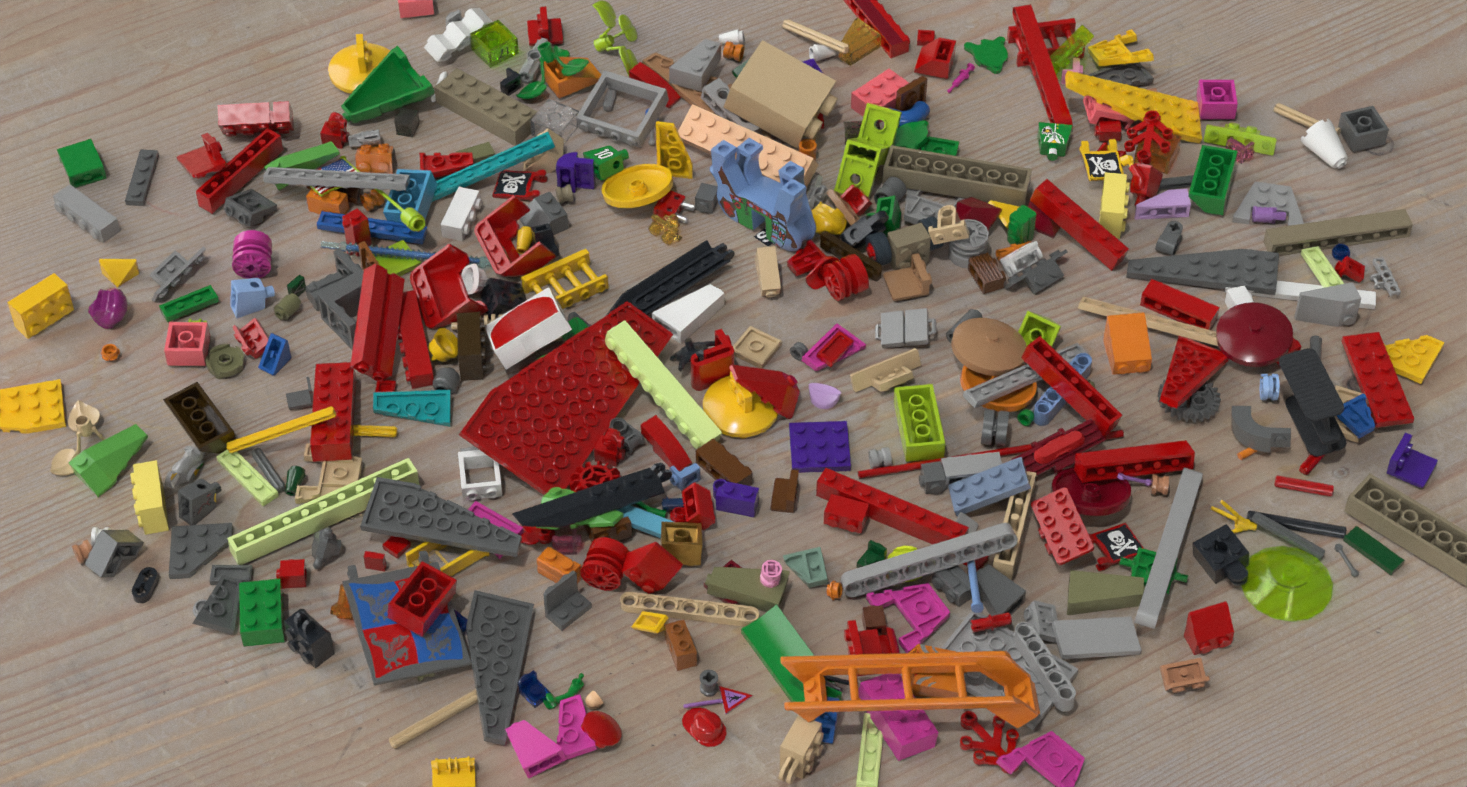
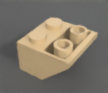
[523,128,564,173]

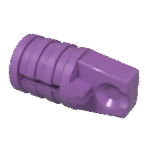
[1252,206,1286,224]

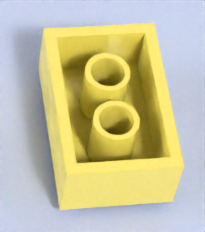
[1099,172,1130,239]
[130,460,169,535]

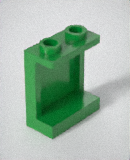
[57,139,107,188]

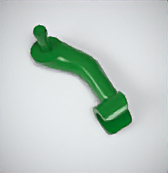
[543,673,584,710]

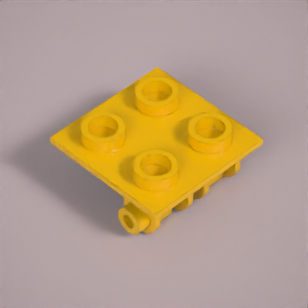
[431,756,475,787]

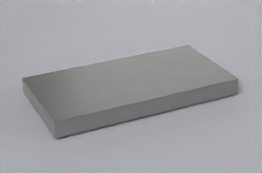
[1052,617,1142,659]

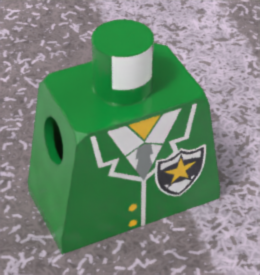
[1037,122,1072,161]

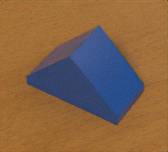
[258,333,291,375]

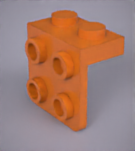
[355,144,393,174]

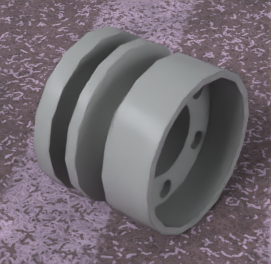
[948,219,989,268]

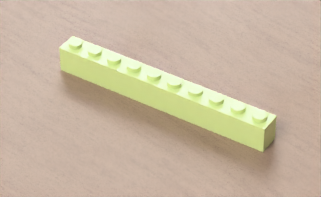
[227,458,419,565]

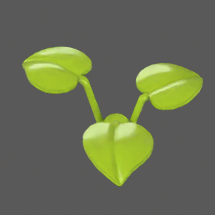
[592,1,638,76]

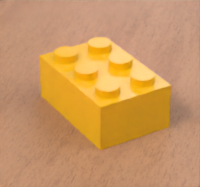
[7,273,74,339]

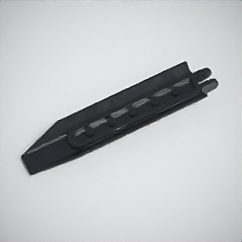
[606,240,735,315]
[512,462,672,528]

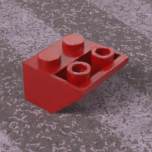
[914,37,956,79]

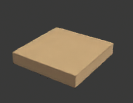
[733,326,782,369]

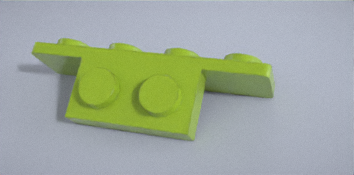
[1203,122,1277,155]

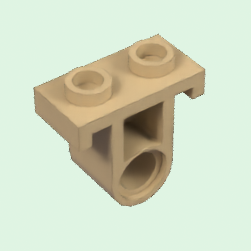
[928,205,969,245]

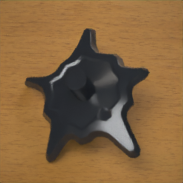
[670,338,715,372]

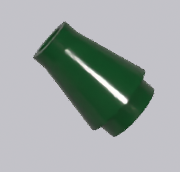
[285,466,306,496]

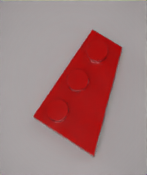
[419,152,474,178]

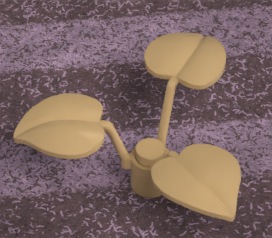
[50,400,141,476]

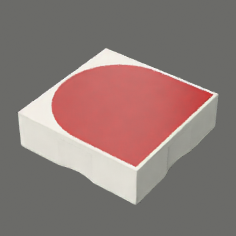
[485,287,572,369]

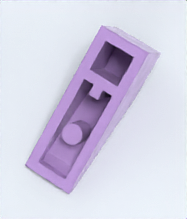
[1134,189,1191,220]

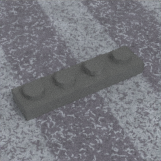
[125,149,159,206]

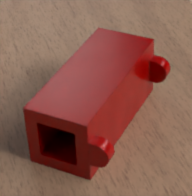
[342,208,372,257]

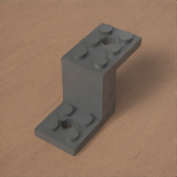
[317,248,364,350]

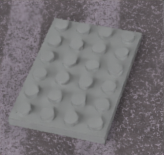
[942,611,1078,730]

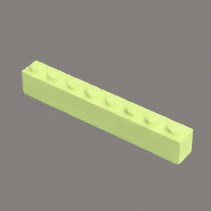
[605,320,722,449]

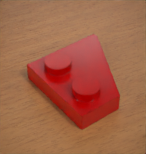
[787,240,826,276]

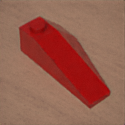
[729,365,800,419]

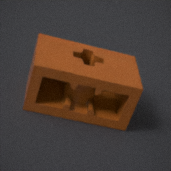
[664,619,697,671]

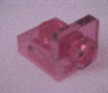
[1225,137,1255,164]
[552,528,581,555]

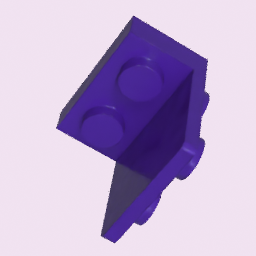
[1386,432,1438,488]

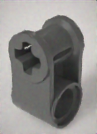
[1155,221,1183,256]
[610,417,645,454]

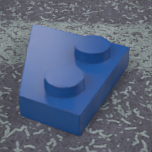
[1337,393,1375,438]

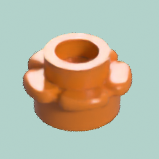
[101,344,120,361]
[827,580,842,601]

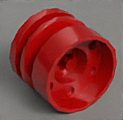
[822,254,869,301]
[580,537,630,591]

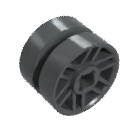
[981,409,1009,447]

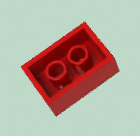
[387,561,457,637]

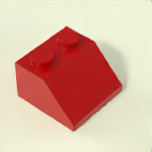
[622,542,683,594]
[1184,601,1234,655]

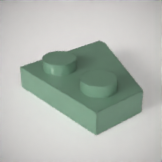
[783,547,828,588]

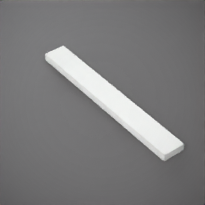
[1225,281,1376,309]

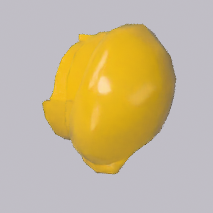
[811,201,847,235]

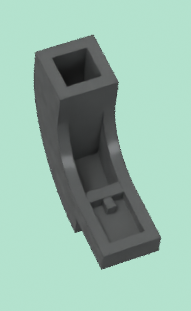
[1231,406,1291,452]

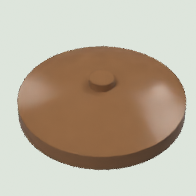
[951,318,1027,376]

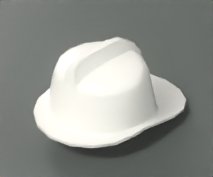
[461,264,488,295]

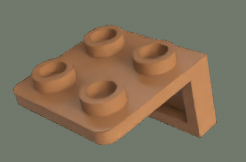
[883,253,932,301]

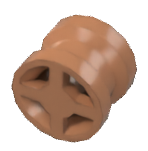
[1151,474,1169,495]
[72,539,92,564]

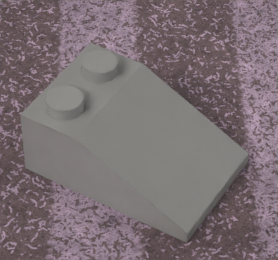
[1294,282,1361,327]

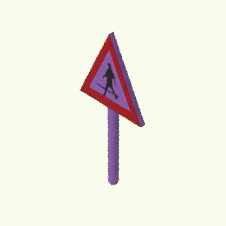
[683,686,753,714]

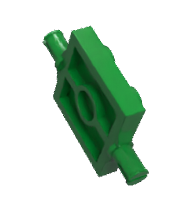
[1119,547,1188,594]

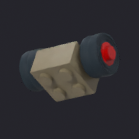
[865,216,944,270]

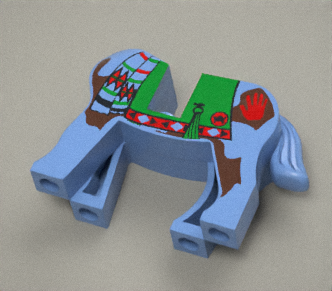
[710,138,816,251]

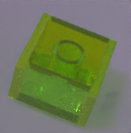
[470,20,519,68]

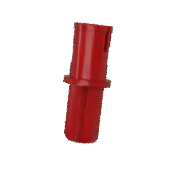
[970,613,1012,633]

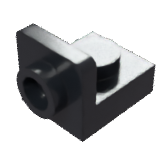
[500,68,521,96]

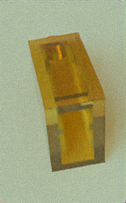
[839,17,881,66]

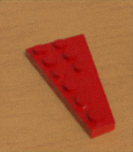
[1160,336,1229,408]

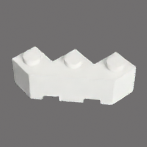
[424,8,493,62]

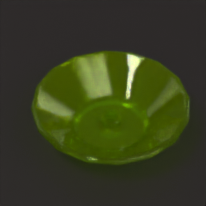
[1241,546,1333,622]

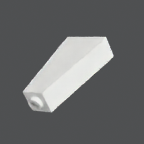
[652,284,724,344]

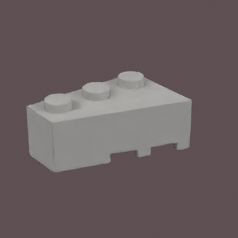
[669,39,721,92]

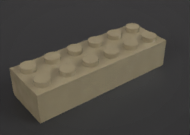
[434,68,539,146]

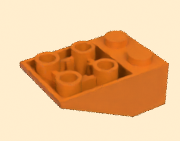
[544,57,601,99]

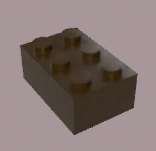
[457,312,487,381]

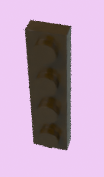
[820,231,882,282]

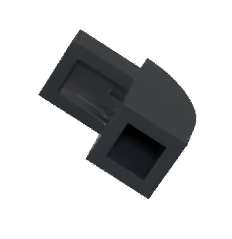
[531,223,560,257]

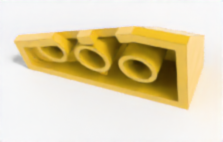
[656,121,693,179]

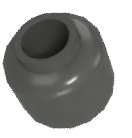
[432,367,460,394]

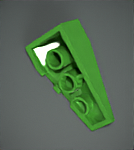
[264,141,340,190]

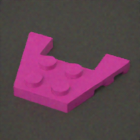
[866,583,950,653]
[996,731,1085,787]

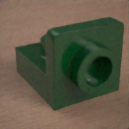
[856,540,887,568]

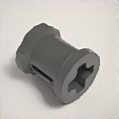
[700,670,718,697]

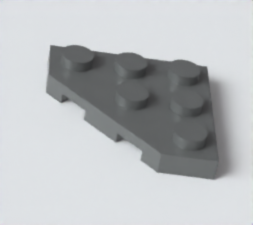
[169,523,233,579]

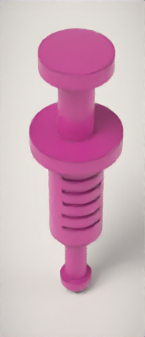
[947,63,975,93]

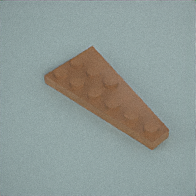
[642,53,733,115]

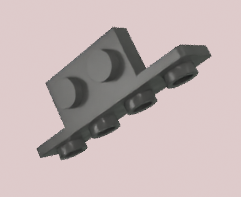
[1004,249,1068,294]

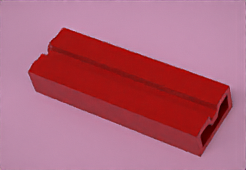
[350,264,405,381]

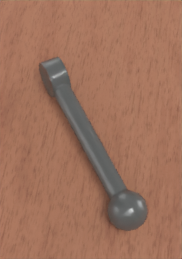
[1334,544,1359,577]

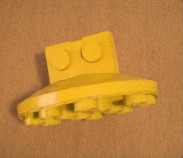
[328,34,390,94]
[703,371,779,439]

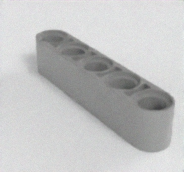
[1014,622,1076,712]

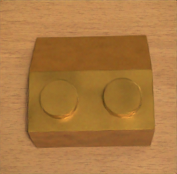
[661,521,702,566]

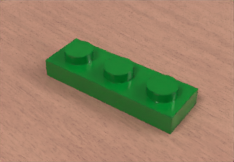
[159,285,219,323]

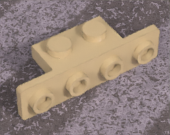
[850,348,921,392]

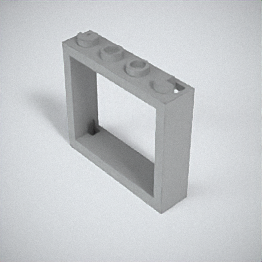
[576,70,669,148]

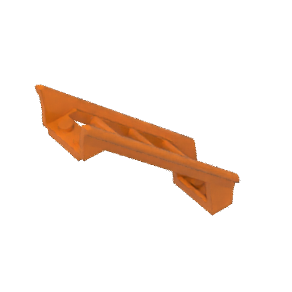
[781,651,1040,729]

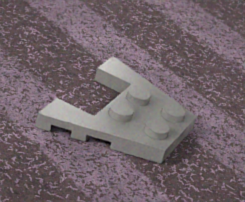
[1232,181,1304,226]
[904,188,963,224]

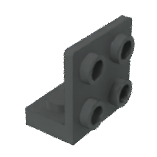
[543,570,592,631]

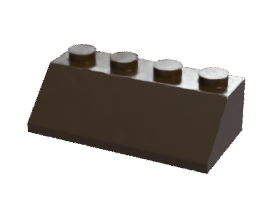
[163,382,236,454]

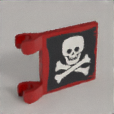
[492,169,547,201]
[1089,523,1144,572]

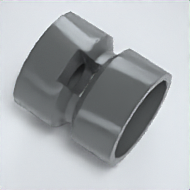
[874,177,907,204]

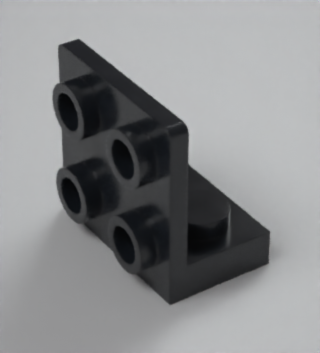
[479,277,527,320]

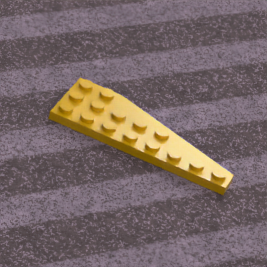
[1065,71,1202,144]
[0,379,66,434]

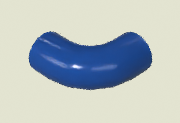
[890,101,930,128]

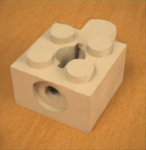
[778,715,824,784]

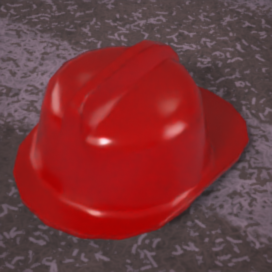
[682,707,727,747]

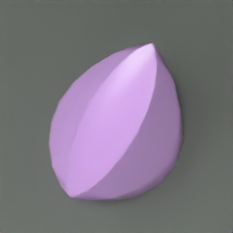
[809,383,841,409]

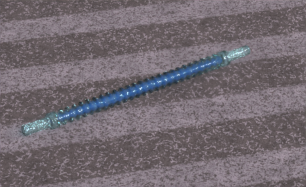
[321,241,492,268]

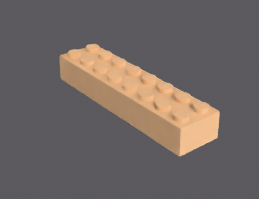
[678,104,819,188]

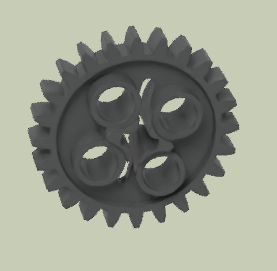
[1157,379,1221,423]

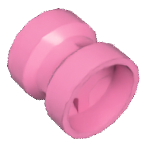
[760,560,782,588]

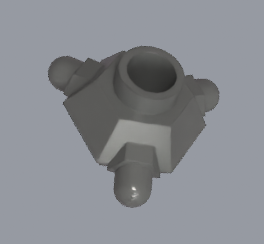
[312,527,341,569]

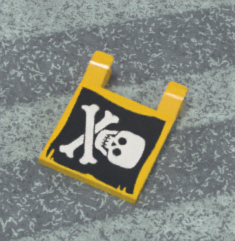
[1079,139,1124,181]

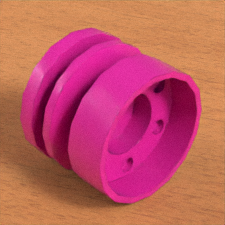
[232,230,272,279]

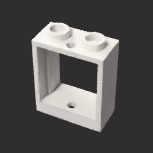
[458,450,502,501]

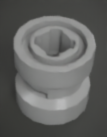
[868,447,892,469]

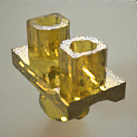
[648,214,682,245]

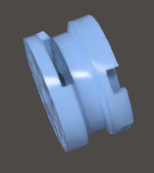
[1259,374,1280,400]

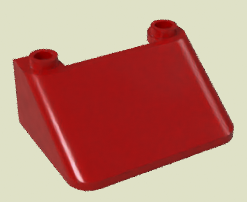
[410,244,488,329]

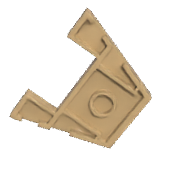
[295,443,363,504]

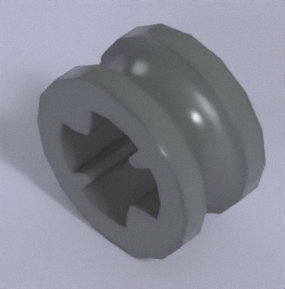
[790,342,808,361]

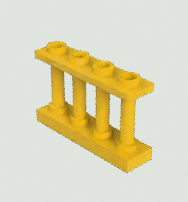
[521,248,609,309]

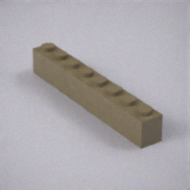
[1263,209,1413,256]

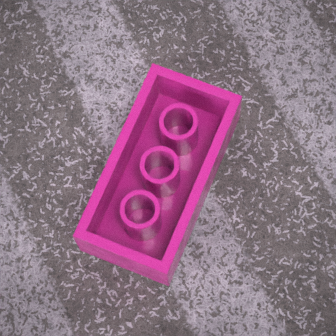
[859,674,939,761]

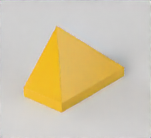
[988,200,1019,228]
[99,259,139,288]
[631,611,669,633]

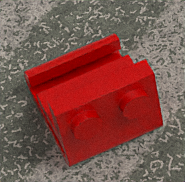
[691,328,734,391]
[844,620,900,676]

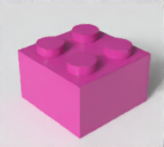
[1196,79,1238,119]

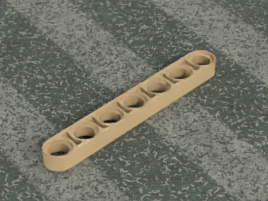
[620,592,759,627]

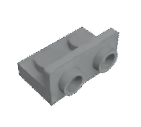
[1024,600,1058,643]

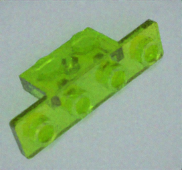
[1050,25,1094,75]

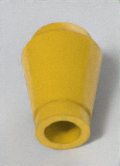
[516,226,533,254]

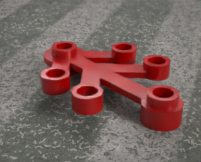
[1124,110,1173,165]
[960,711,1020,774]

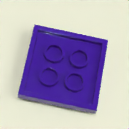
[789,421,851,473]

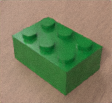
[239,578,285,647]

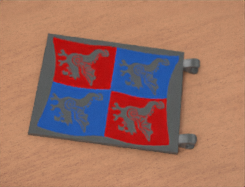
[342,550,471,686]

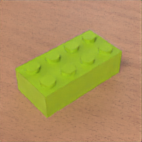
[894,384,945,462]

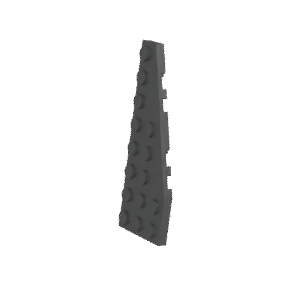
[1126,249,1279,295]
[360,477,522,557]

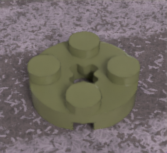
[205,344,245,379]

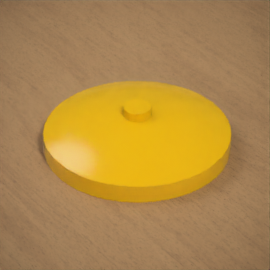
[601,164,673,208]

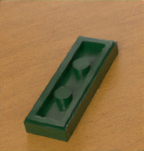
[1343,526,1405,575]

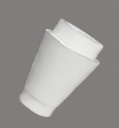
[719,29,745,45]
[809,44,836,61]

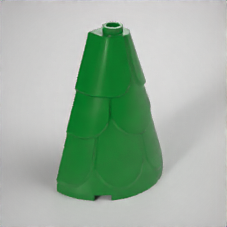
[341,45,435,124]

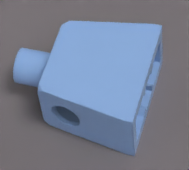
[230,278,275,318]

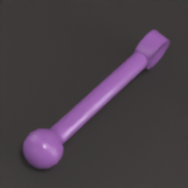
[1117,473,1152,486]

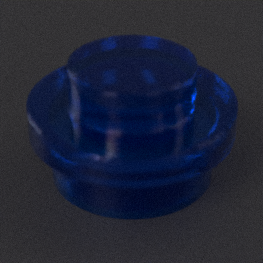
[1332,244,1350,261]

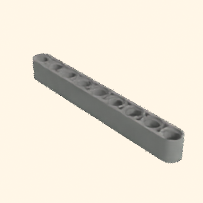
[841,523,1018,597]

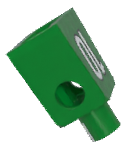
[583,146,629,181]

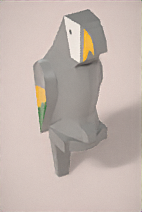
[165,446,206,488]

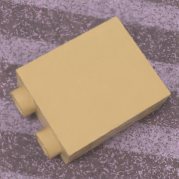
[723,40,838,148]

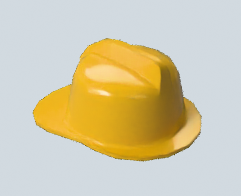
[428,328,458,362]

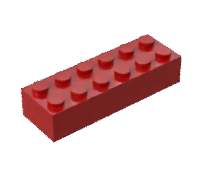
[310,362,356,462]

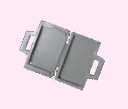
[875,308,936,348]

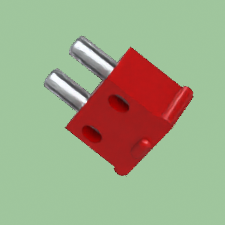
[653,190,695,224]

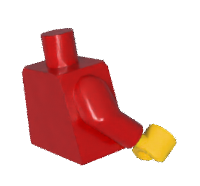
[1120,155,1163,206]

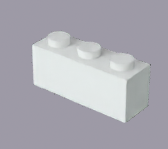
[441,187,482,241]

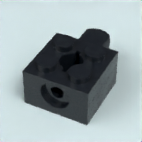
[1192,524,1249,586]

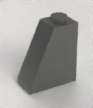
[977,564,1026,616]

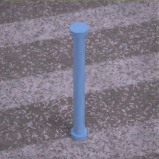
[967,547,984,613]

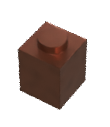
[862,605,886,636]

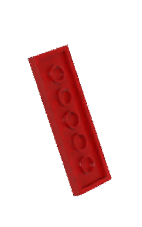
[1341,332,1414,428]

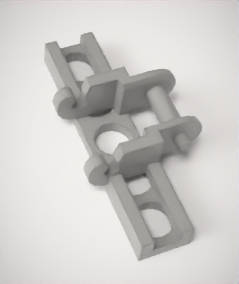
[807,175,828,210]
[1369,257,1401,297]

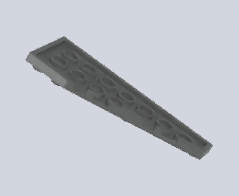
[466,590,534,746]

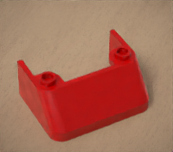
[474,195,556,277]

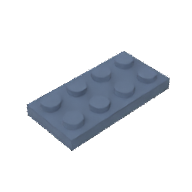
[948,457,1031,517]

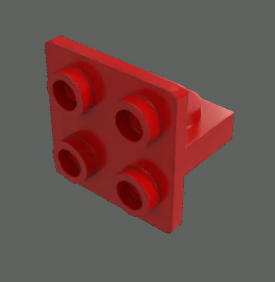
[527,6,563,46]

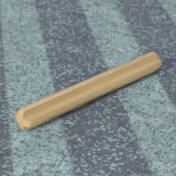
[782,19,849,54]
[389,689,478,749]

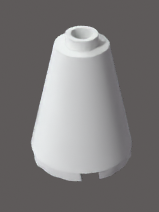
[1301,119,1348,169]

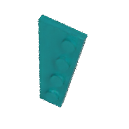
[373,390,451,427]

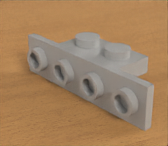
[150,246,206,302]

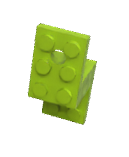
[834,103,902,199]

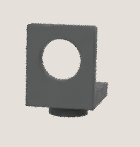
[286,377,313,410]

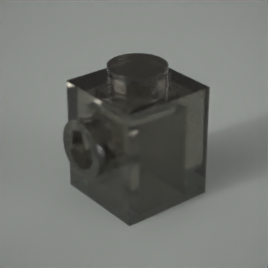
[394,108,420,138]

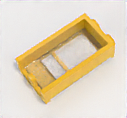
[405,542,490,576]

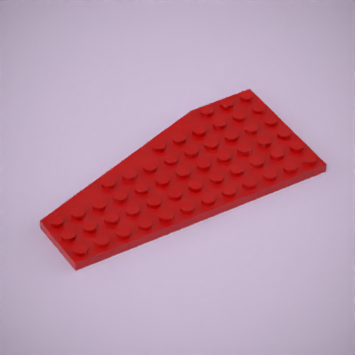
[459,301,673,495]

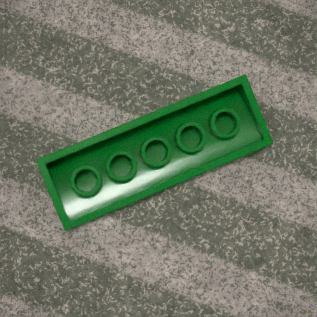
[741,604,842,702]

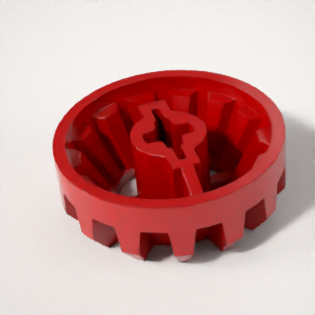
[570,461,621,492]

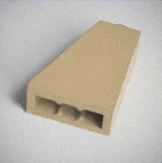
[755,246,781,297]

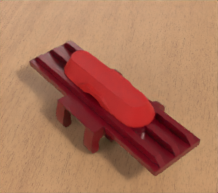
[1011,418,1106,476]

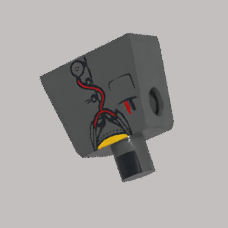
[178,479,222,525]

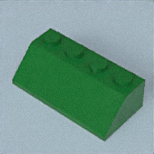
[1188,145,1238,215]

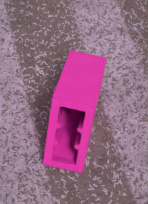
[505,720,567,779]

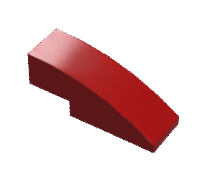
[629,62,681,109]
[641,415,692,472]

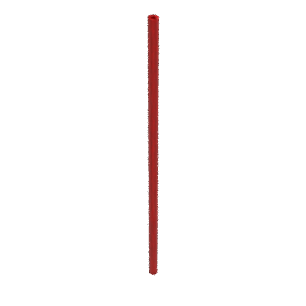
[857,430,1124,479]

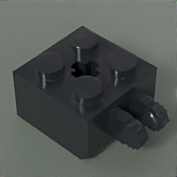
[284,609,335,668]

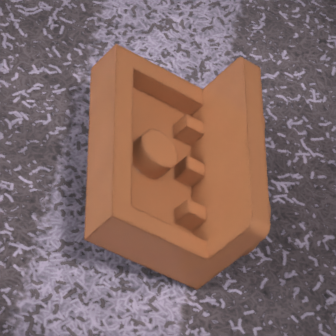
[1160,658,1210,693]

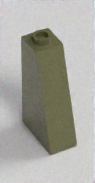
[705,567,790,612]
[1067,570,1146,615]

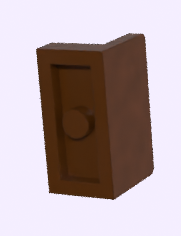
[770,469,799,513]

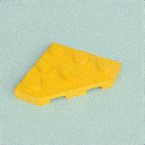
[1384,335,1445,384]

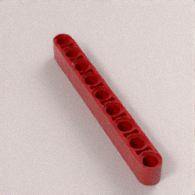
[1012,4,1073,129]

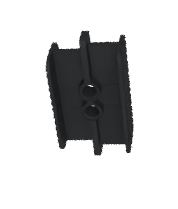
[1279,348,1347,456]

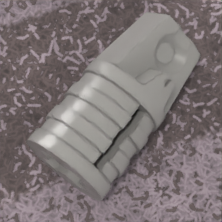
[348,129,381,147]

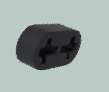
[131,567,159,603]

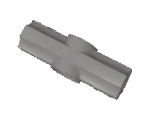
[519,38,552,83]

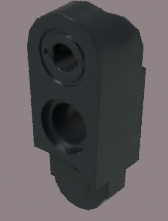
[840,210,889,248]

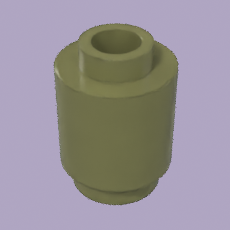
[274,293,301,320]

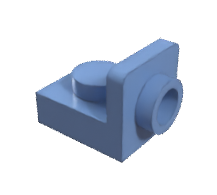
[670,463,701,491]

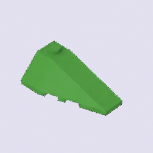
[69,424,148,497]
[536,487,624,530]

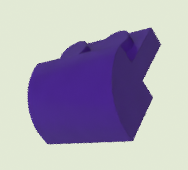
[556,152,595,193]

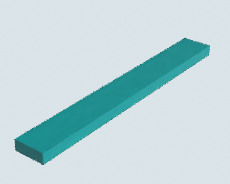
[432,132,555,202]

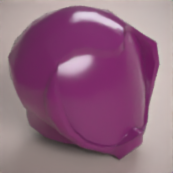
[88,287,128,329]

